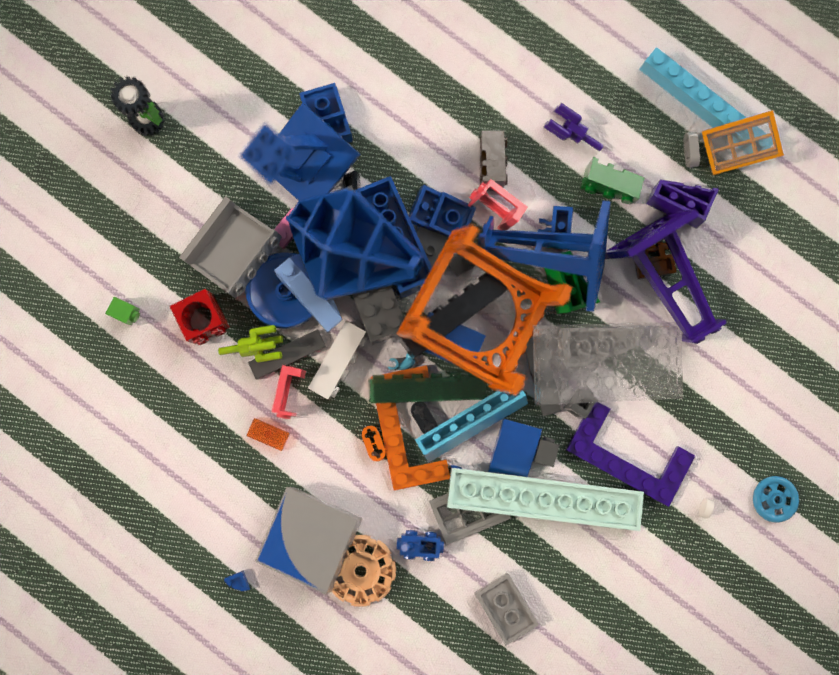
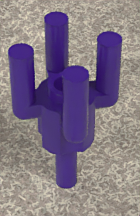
[543,102,604,152]

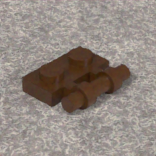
[634,241,677,280]

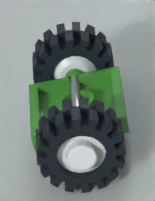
[110,76,165,136]

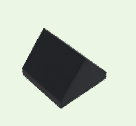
[343,171,361,191]

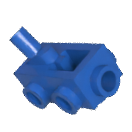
[396,530,444,561]

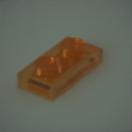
[246,418,290,451]

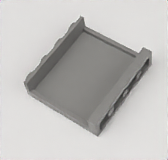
[179,196,282,299]

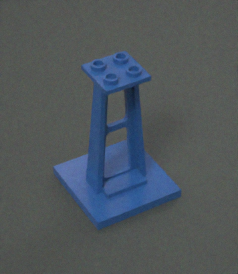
[239,103,361,201]
[478,201,611,312]

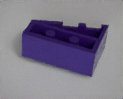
[646,179,719,229]

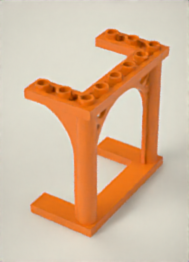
[396,225,572,395]

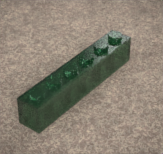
[368,372,487,404]

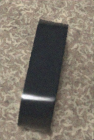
[411,402,438,434]

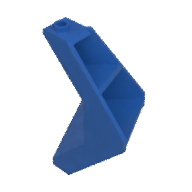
[286,188,423,300]

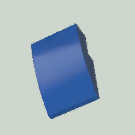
[299,83,353,142]
[409,185,477,237]
[425,312,486,366]
[488,419,542,477]

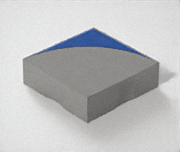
[255,487,362,595]

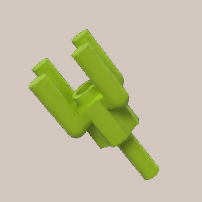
[218,325,283,362]

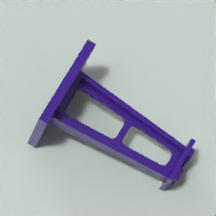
[605,209,727,344]

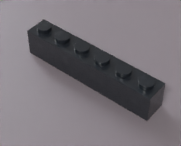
[399,272,508,360]

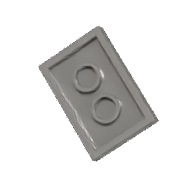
[474,572,539,646]

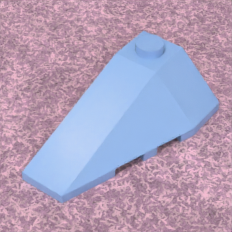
[274,254,342,333]

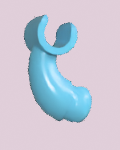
[388,353,416,371]

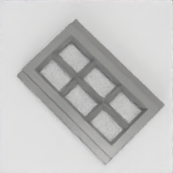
[429,493,511,545]

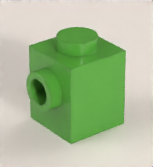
[105,297,140,326]

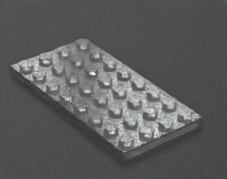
[533,322,683,405]

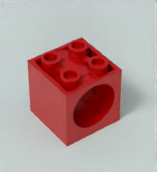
[169,289,230,345]

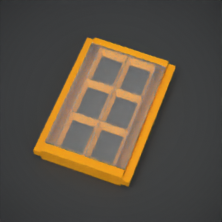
[702,110,784,175]

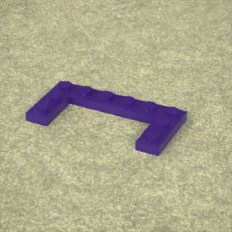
[566,401,695,507]

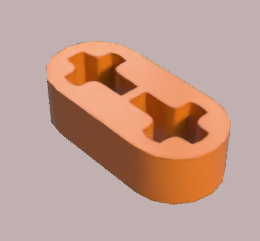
[362,426,386,461]

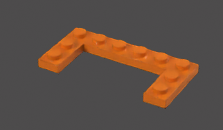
[371,365,450,491]

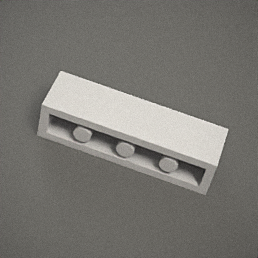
[308,321,368,400]

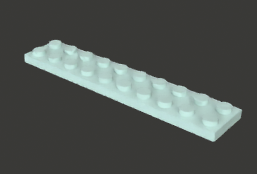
[447,468,644,531]

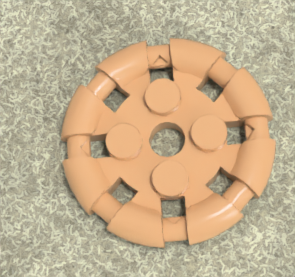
[332,535,396,607]

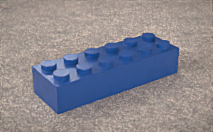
[355,176,432,299]

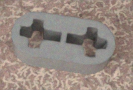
[684,132,700,168]

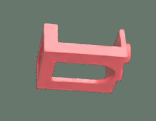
[467,179,528,230]
[272,365,306,419]

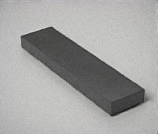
[248,329,326,380]

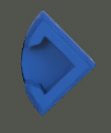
[224,570,250,591]

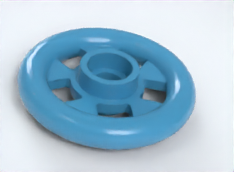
[753,476,799,523]

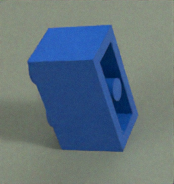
[538,206,573,233]

